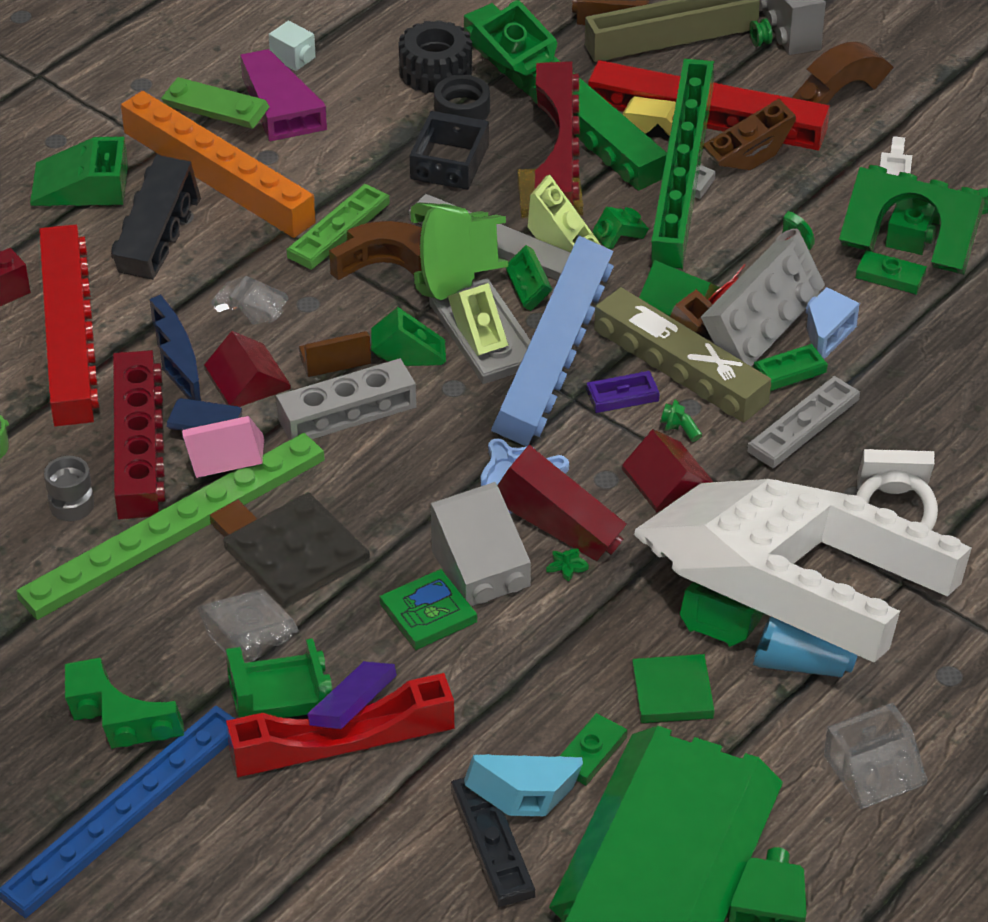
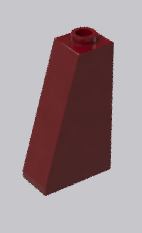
[497,445,627,561]

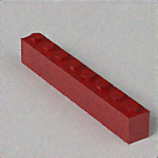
[588,60,830,151]
[39,224,99,427]

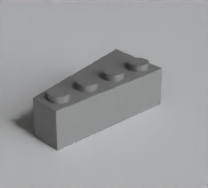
[759,0,826,55]

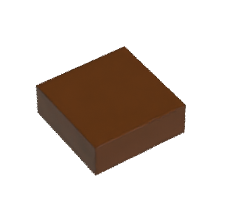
[210,499,258,543]

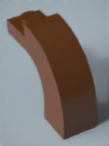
[792,42,894,105]
[329,221,422,280]

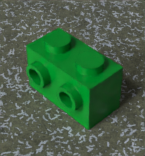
[886,199,941,255]

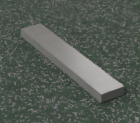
[409,194,570,280]

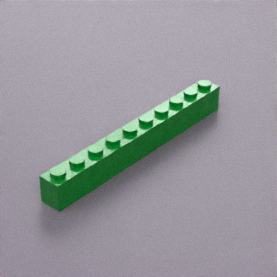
[464,3,667,191]

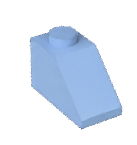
[806,287,859,359]

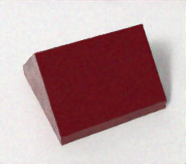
[204,331,291,407]
[622,429,713,513]

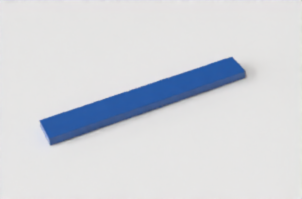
[0,706,235,919]

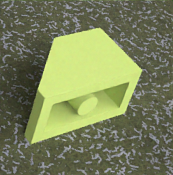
[448,283,508,356]

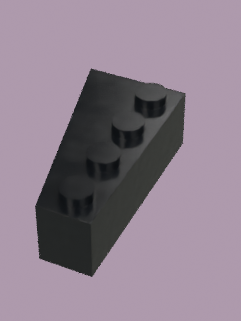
[111,155,201,280]

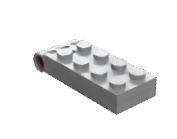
[701,229,825,366]

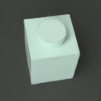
[269,20,316,71]

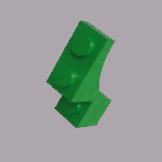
[65,657,184,749]

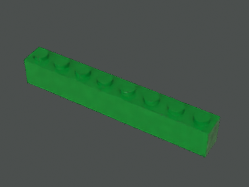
[651,59,714,269]

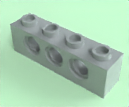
[276,358,416,440]

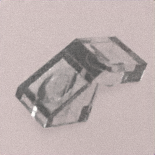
[210,276,289,325]

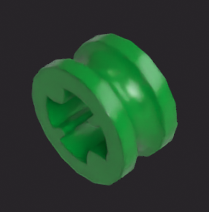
[749,18,773,47]

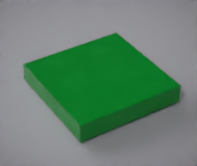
[632,654,715,723]

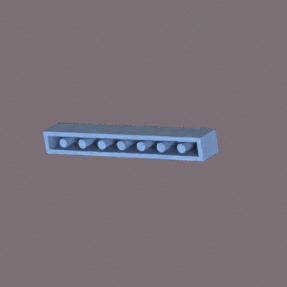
[491,235,614,446]

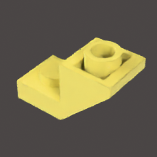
[623,96,676,136]

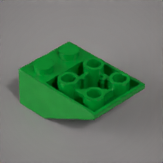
[30,137,128,206]

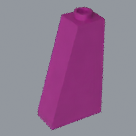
[240,49,327,142]

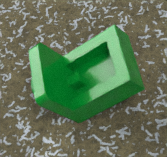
[592,206,649,249]

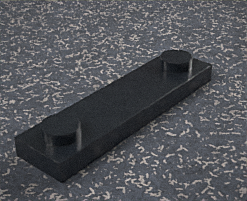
[451,777,536,908]

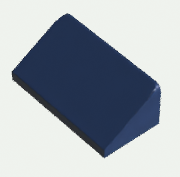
[166,398,242,431]

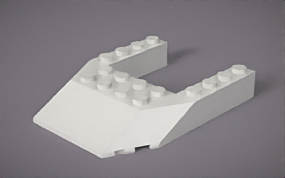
[634,479,972,663]

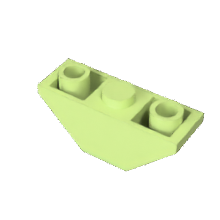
[527,175,601,253]

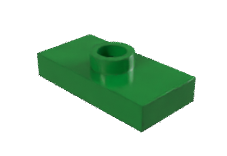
[505,245,553,311]
[856,250,927,294]
[753,344,828,391]
[560,713,627,786]

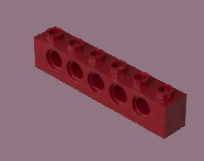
[113,350,165,519]

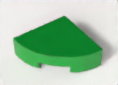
[782,211,815,250]

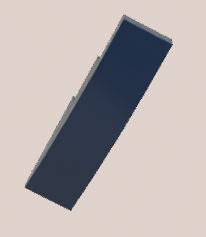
[150,294,201,401]

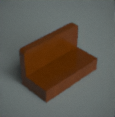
[299,331,371,377]

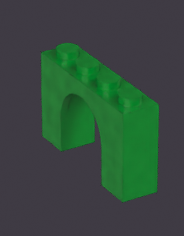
[839,165,985,275]

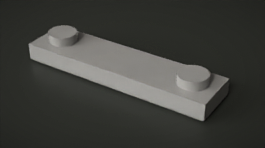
[747,376,860,468]

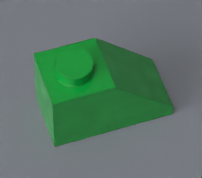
[371,307,446,366]

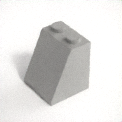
[431,482,531,606]

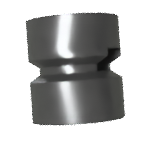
[44,456,94,521]

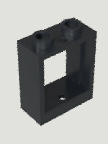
[409,111,489,190]

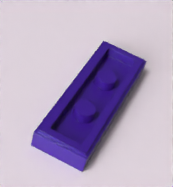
[308,661,397,729]

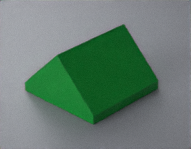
[639,260,720,317]

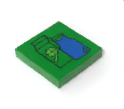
[380,569,477,650]

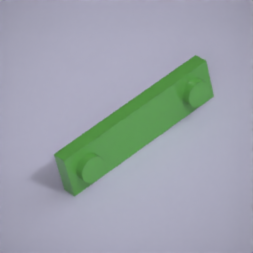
[161,77,269,129]
[286,184,390,270]

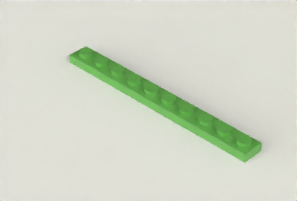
[16,433,325,620]

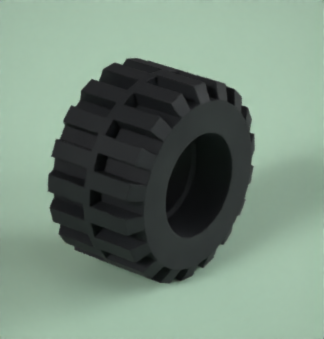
[398,20,472,93]

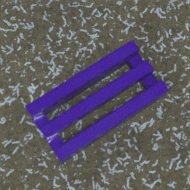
[586,371,660,413]

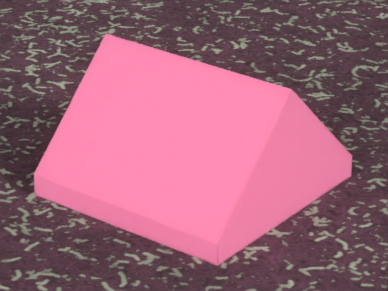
[182,416,264,478]

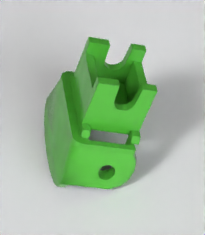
[410,202,508,300]

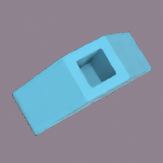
[464,754,583,816]

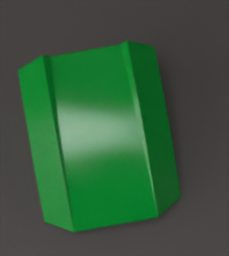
[470,0,558,76]
[680,582,764,647]

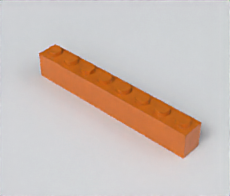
[121,91,316,238]

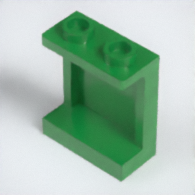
[226,638,332,718]

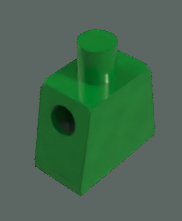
[729,847,807,922]

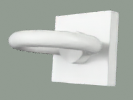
[856,449,938,530]

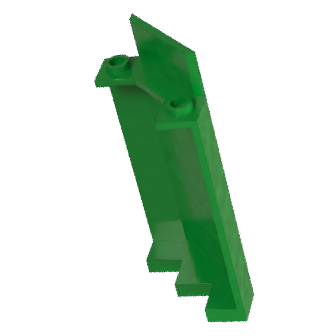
[549,726,783,922]

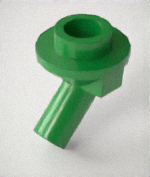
[660,399,702,442]

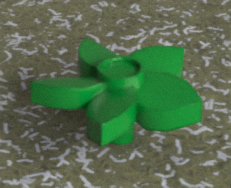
[546,549,589,581]

